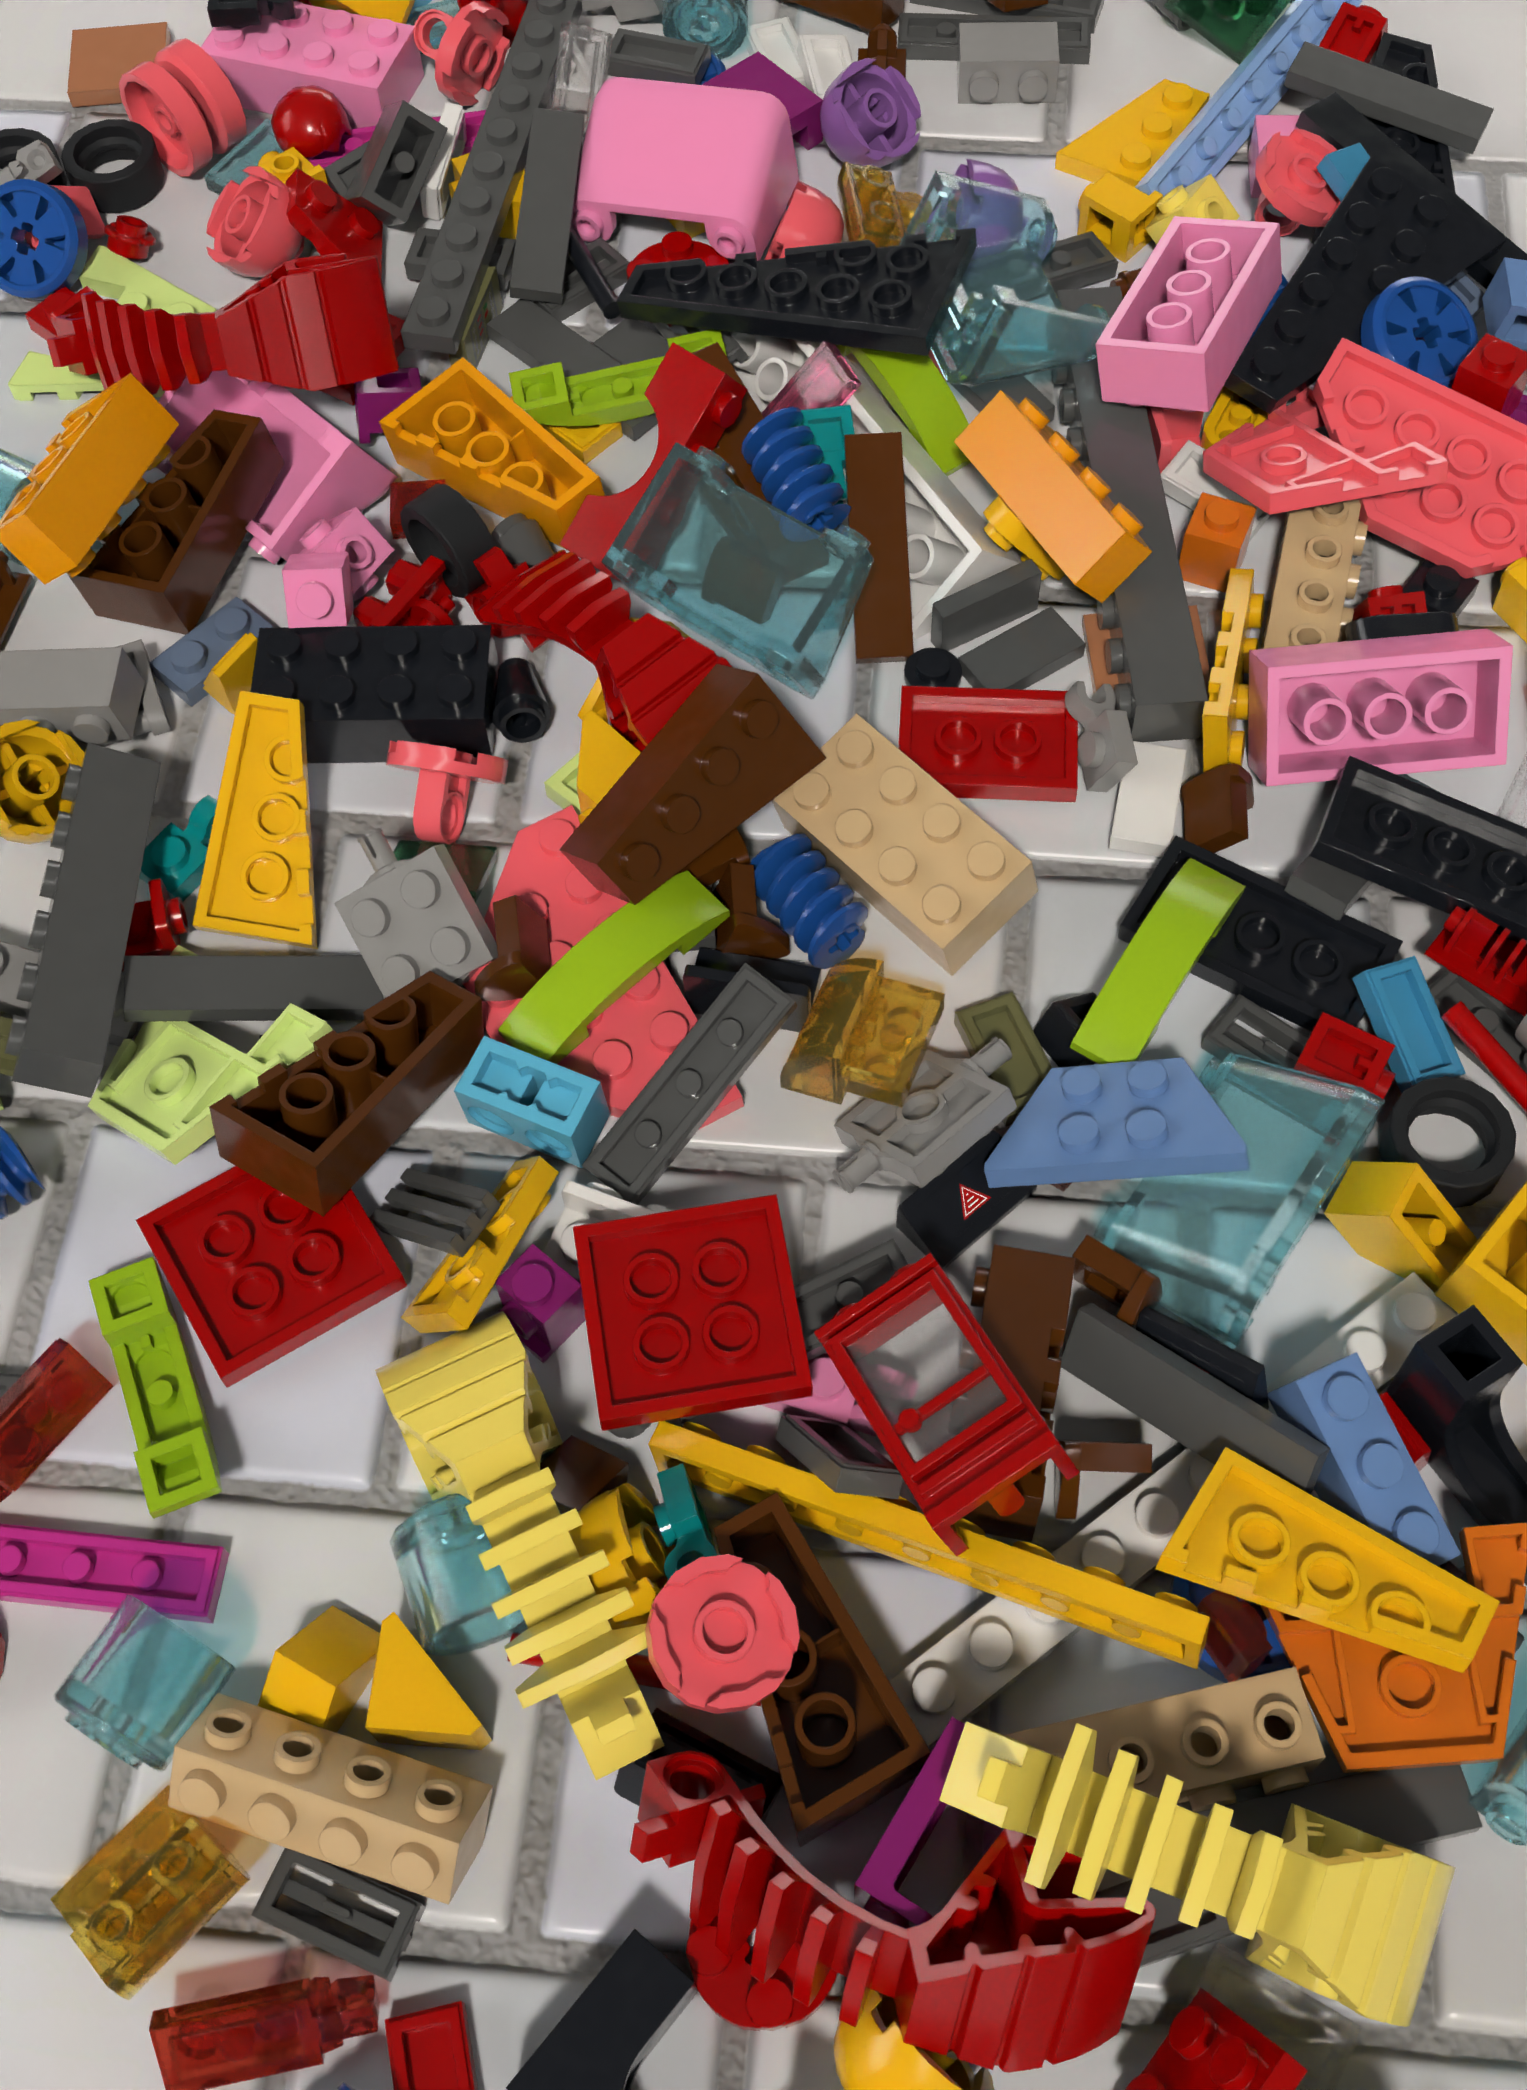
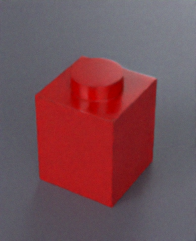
[1451,333,1527,417]

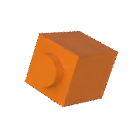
[1179,492,1257,593]

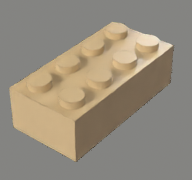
[772,713,1038,976]

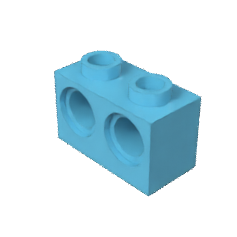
[454,1036,610,1168]

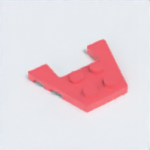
[1203,384,1449,515]

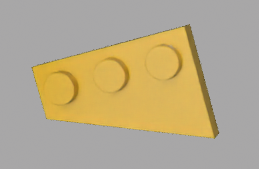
[1055,79,1210,187]
[401,1155,559,1333]

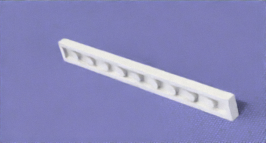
[889,1272,1457,1750]

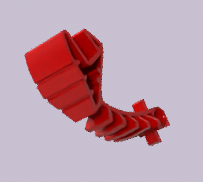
[46,253,399,395]
[464,546,732,752]
[630,1751,1156,2073]

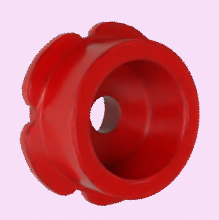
[104,215,156,259]

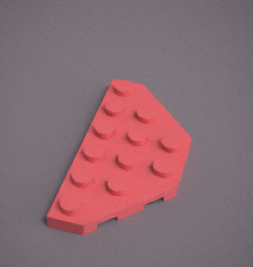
[1313,337,1527,579]
[463,805,744,1129]

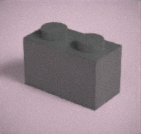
[345,100,448,227]

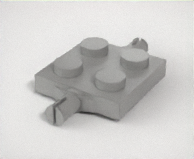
[334,828,498,998]
[832,1037,1017,1193]

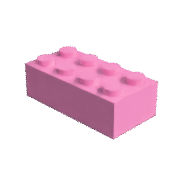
[201,1,424,129]
[1095,216,1282,412]
[1248,629,1513,787]

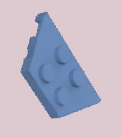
[984,1057,1250,1188]

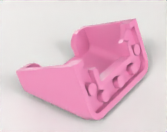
[572,77,800,261]
[156,370,398,565]

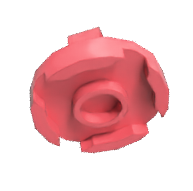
[413,1,510,106]
[1255,129,1341,237]
[386,740,509,845]
[645,1554,800,1714]

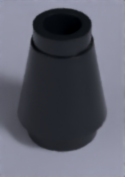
[493,658,551,743]

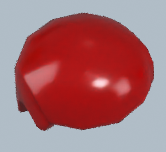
[271,85,352,158]

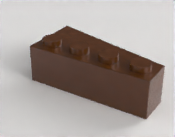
[559,664,826,905]

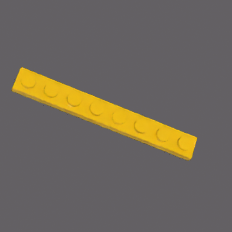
[648,1421,1210,1669]

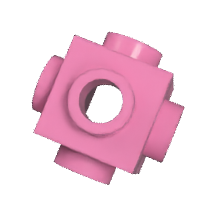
[299,507,395,601]

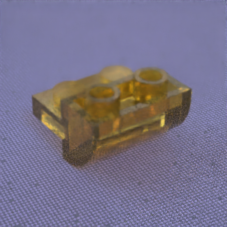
[837,162,940,248]
[780,958,945,1108]
[50,1785,251,2000]

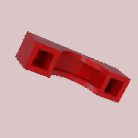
[559,342,748,588]

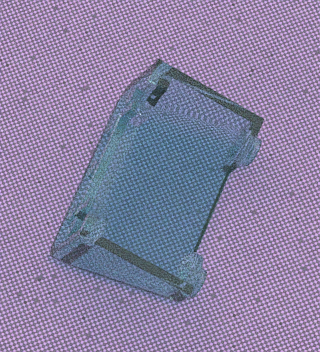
[899,171,1110,387]
[601,442,874,699]
[1093,1053,1386,1350]

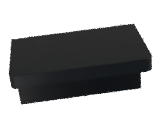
[683,947,821,1034]

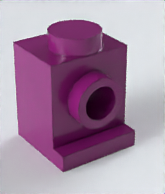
[354,368,422,444]
[495,1244,586,1363]

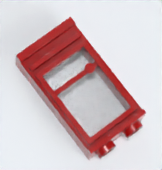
[814,1252,1080,1556]

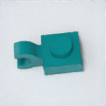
[800,405,855,505]
[139,795,217,902]
[653,1463,718,1580]

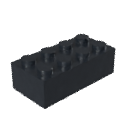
[250,625,500,763]

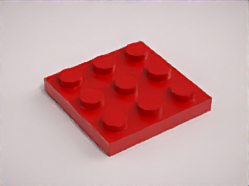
[136,1166,407,1388]
[573,1194,813,1431]

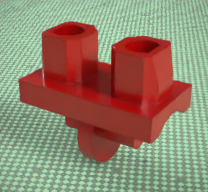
[353,555,456,626]

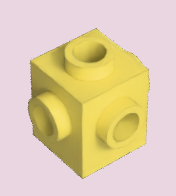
[1145,174,1240,245]

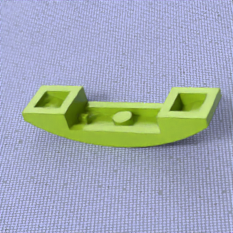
[509,329,727,426]
[833,344,971,476]
[1070,857,1246,1064]
[498,870,730,1064]
[88,1256,222,1519]

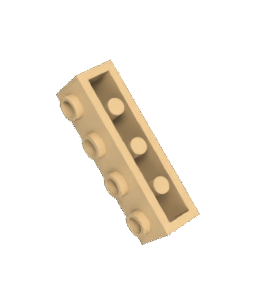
[1261,499,1368,649]
[1005,1667,1326,1812]
[168,1693,493,1905]

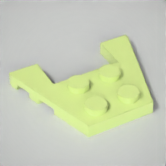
[8,245,217,401]
[88,945,333,1165]

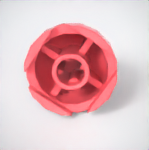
[206,166,305,277]
[764,180,844,260]

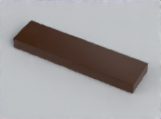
[844,432,914,664]

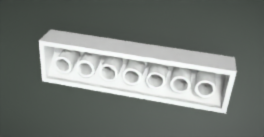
[706,329,1020,639]

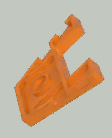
[1261,1522,1527,1773]

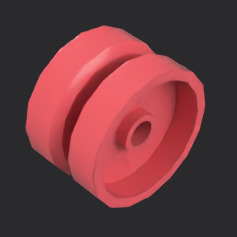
[119,38,247,177]

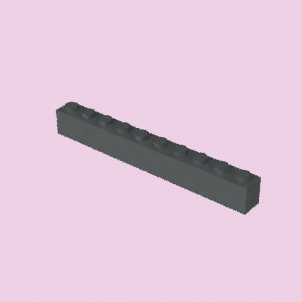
[1045,286,1209,742]

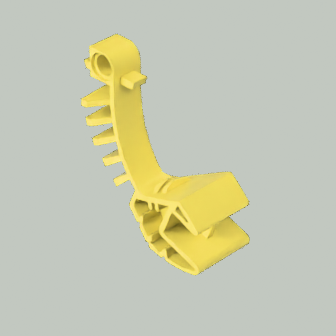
[375,1311,665,1780]
[939,1721,1456,2027]

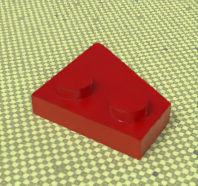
[286,168,383,274]

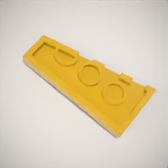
[1202,568,1264,773]
[192,691,317,949]
[1155,1447,1500,1673]

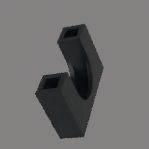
[1385,1305,1527,1586]
[506,1929,698,2090]

